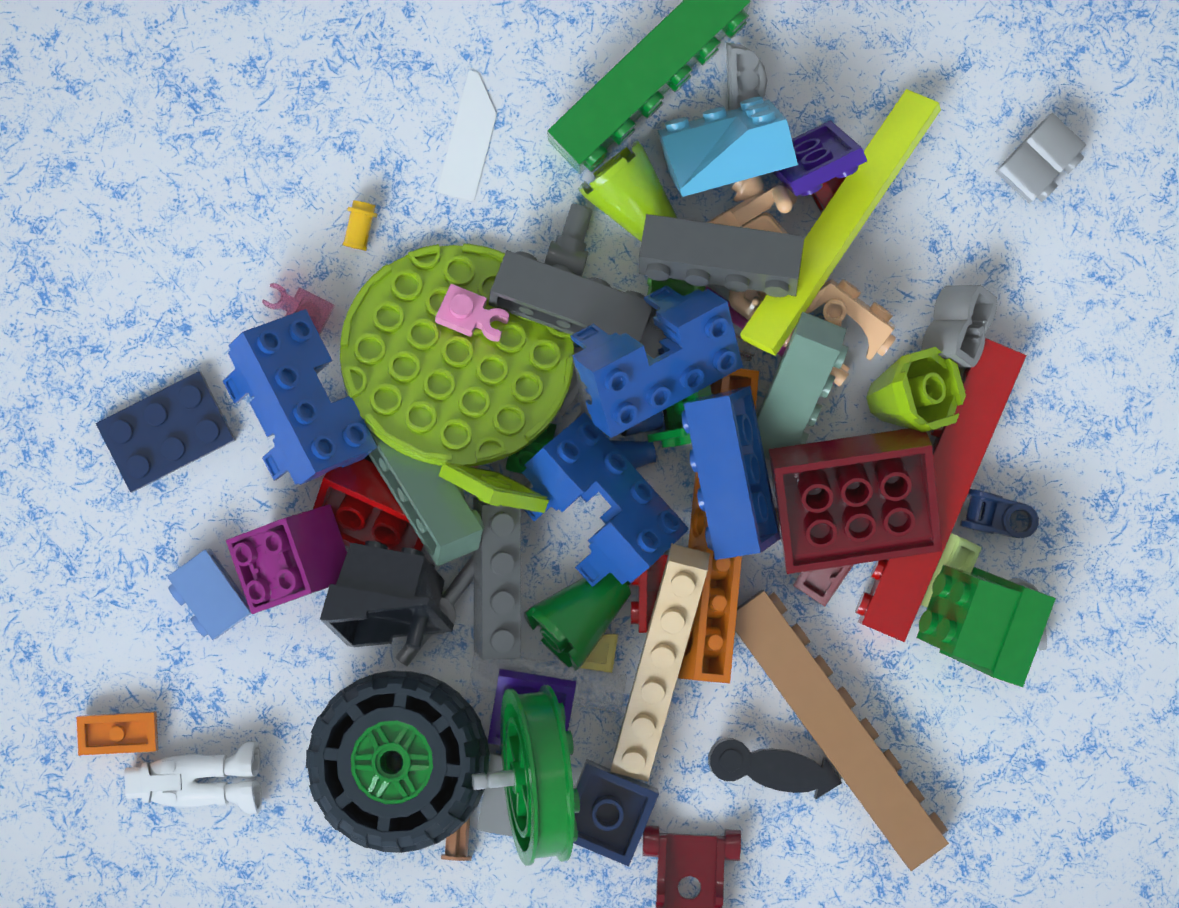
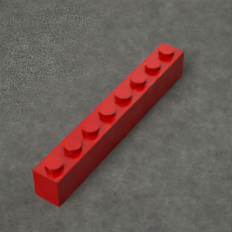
[855,338,1027,642]

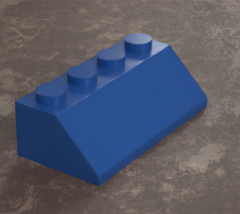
[682,386,781,560]

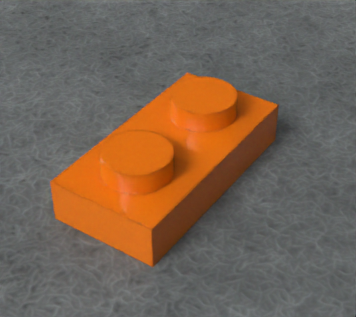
[76,711,159,756]

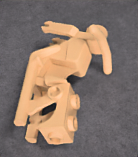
[707,175,896,387]

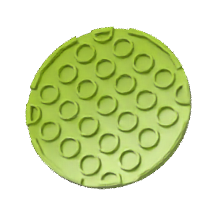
[340,243,574,467]

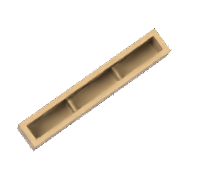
[610,543,710,782]

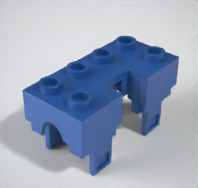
[570,285,743,438]
[223,309,378,485]
[522,412,689,587]

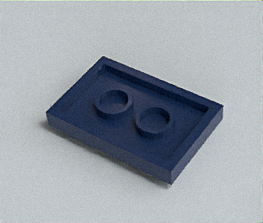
[95,371,236,493]

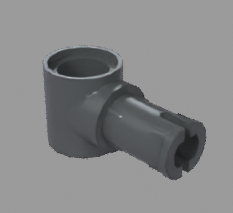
[545,204,593,277]

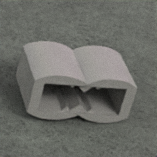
[995,113,1086,203]
[922,285,997,367]

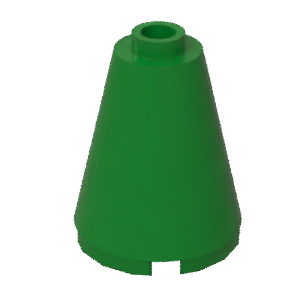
[524,573,631,670]

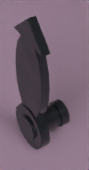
[708,738,842,799]

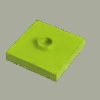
[438,462,549,513]

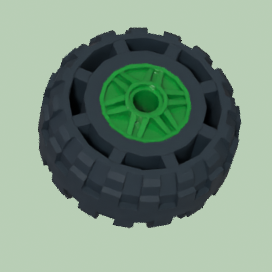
[306,671,490,853]

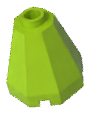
[866,347,966,432]

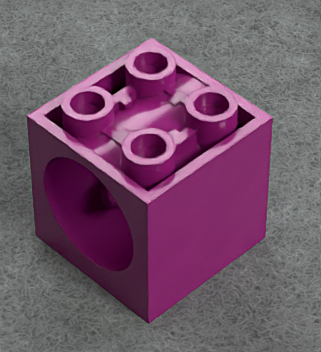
[226,504,347,614]

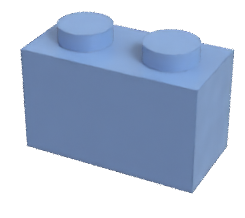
[167,549,251,640]

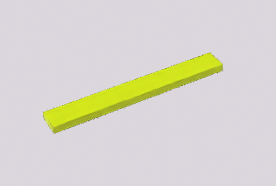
[740,89,941,356]

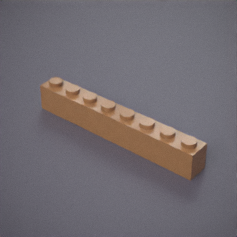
[735,590,949,871]

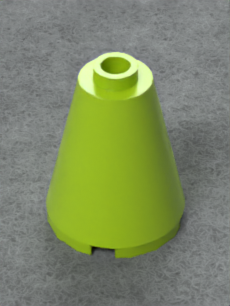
[578,141,677,242]

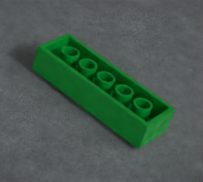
[547,0,751,174]

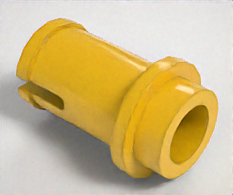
[342,200,378,251]

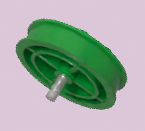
[472,685,580,866]

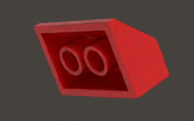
[313,459,424,552]

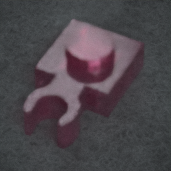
[262,283,335,335]

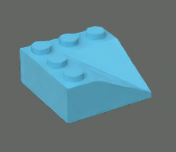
[657,97,798,197]

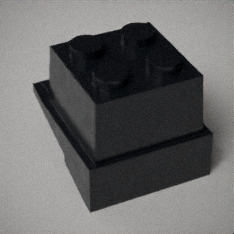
[320,540,454,649]

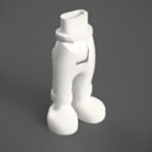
[124,741,262,814]

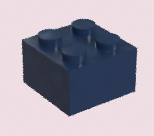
[573,759,659,867]

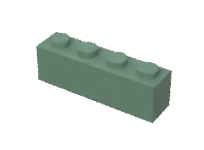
[757,312,849,460]
[367,427,484,567]

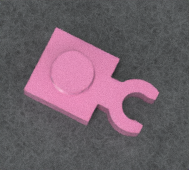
[435,284,509,341]

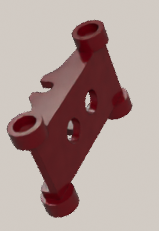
[642,825,741,908]

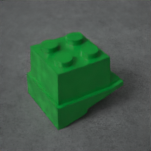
[916,565,1056,687]

